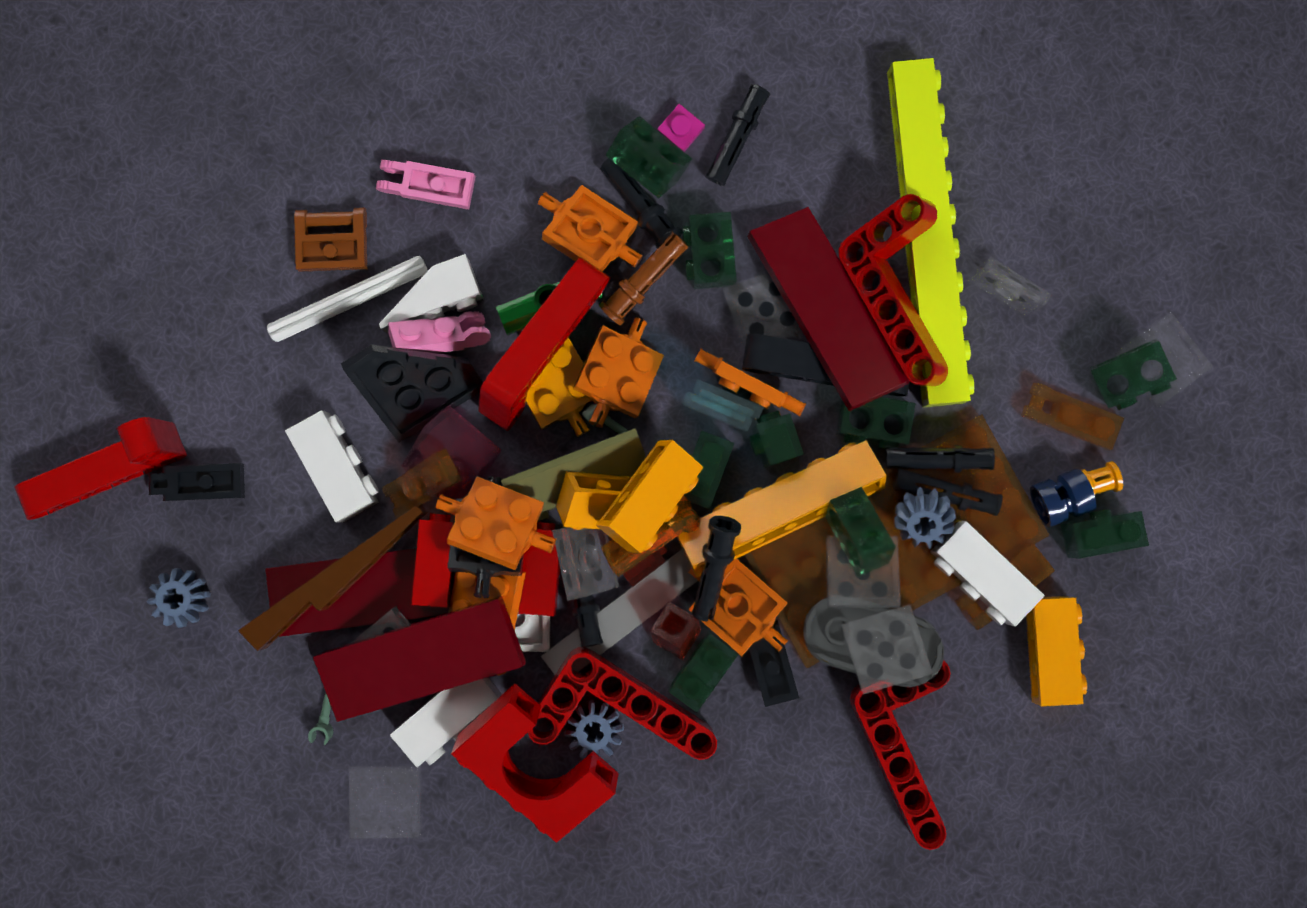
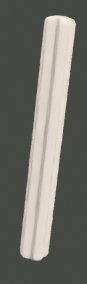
[267,256,428,342]

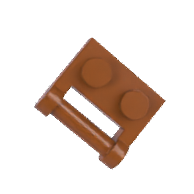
[294,207,367,272]

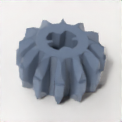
[894,487,956,549]
[147,568,211,628]
[564,699,624,759]

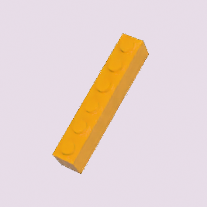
[675,440,886,578]

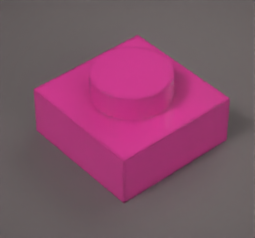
[657,104,705,154]

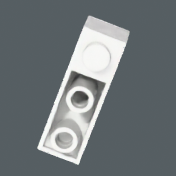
[379,254,483,333]

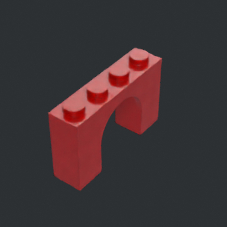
[411,513,563,616]
[451,683,619,843]

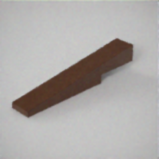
[238,505,428,651]

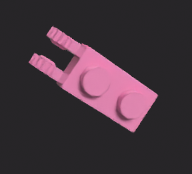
[376,160,476,209]
[388,311,491,353]

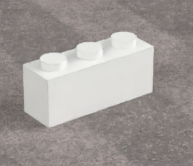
[285,410,379,523]
[930,521,1045,627]
[390,677,502,767]

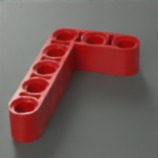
[839,194,948,386]
[478,257,610,431]
[14,417,187,520]
[528,647,717,760]
[850,660,951,850]

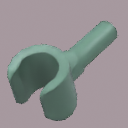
[582,404,629,434]
[308,693,333,745]

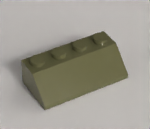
[501,428,646,522]

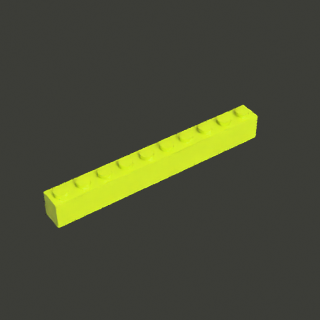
[887,58,974,407]

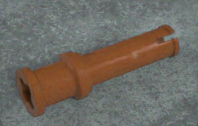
[599,232,689,326]

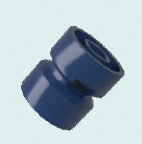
[1030,468,1096,528]

